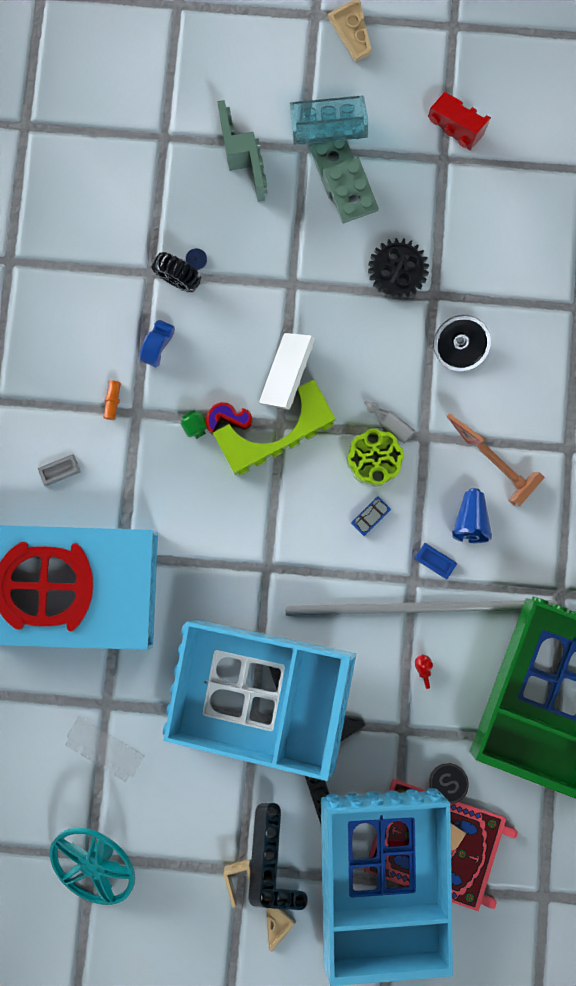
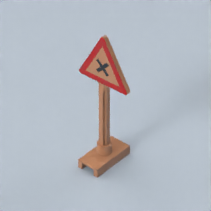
[446,414,545,506]

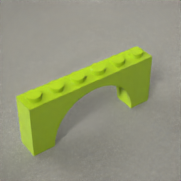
[213,379,336,476]

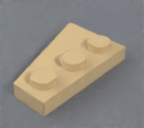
[328,0,371,63]

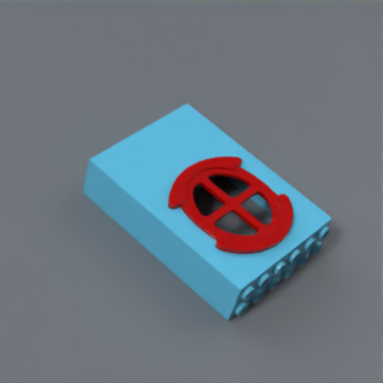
[0,525,158,650]

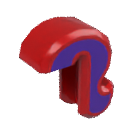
[205,402,253,435]

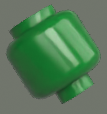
[180,410,207,439]

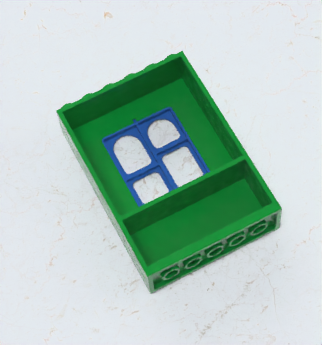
[469,596,576,799]

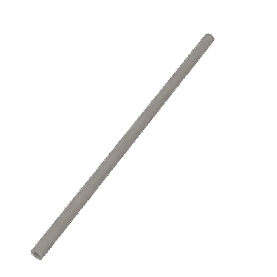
[285,600,557,616]

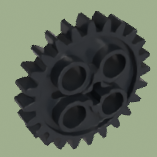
[368,238,429,299]

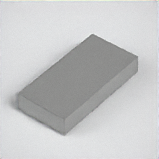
[37,454,81,487]

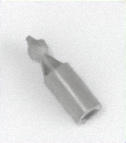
[364,401,415,443]

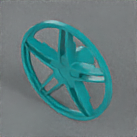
[50,828,135,905]

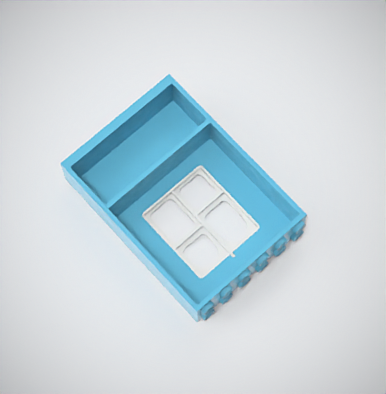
[163,620,357,781]

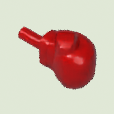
[415,654,433,689]

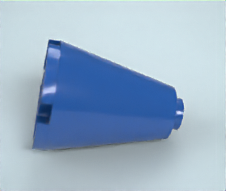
[452,488,492,543]

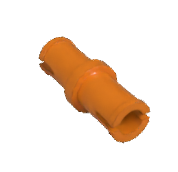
[103,380,121,420]

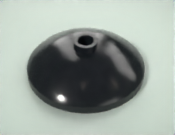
[433,315,491,371]

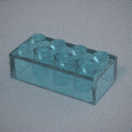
[290,95,368,145]

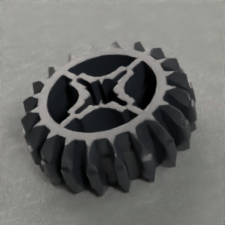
[151,252,202,292]

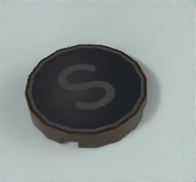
[429,763,469,804]

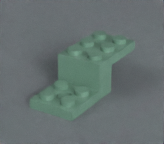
[217,100,268,202]
[310,134,379,224]

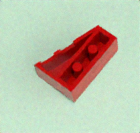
[428,92,491,150]

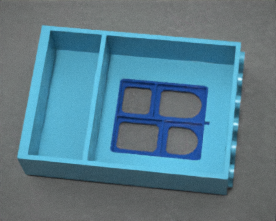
[321,788,453,986]

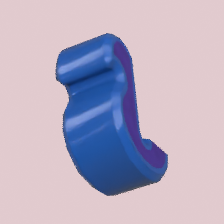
[140,320,175,368]

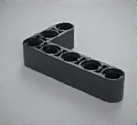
[248,803,308,910]

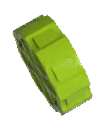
[347,429,404,487]

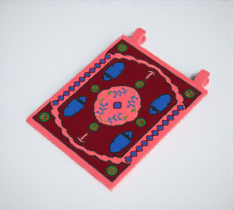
[364,779,518,912]

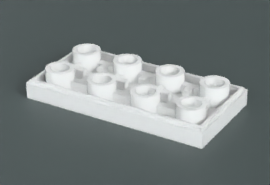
[259,333,315,410]

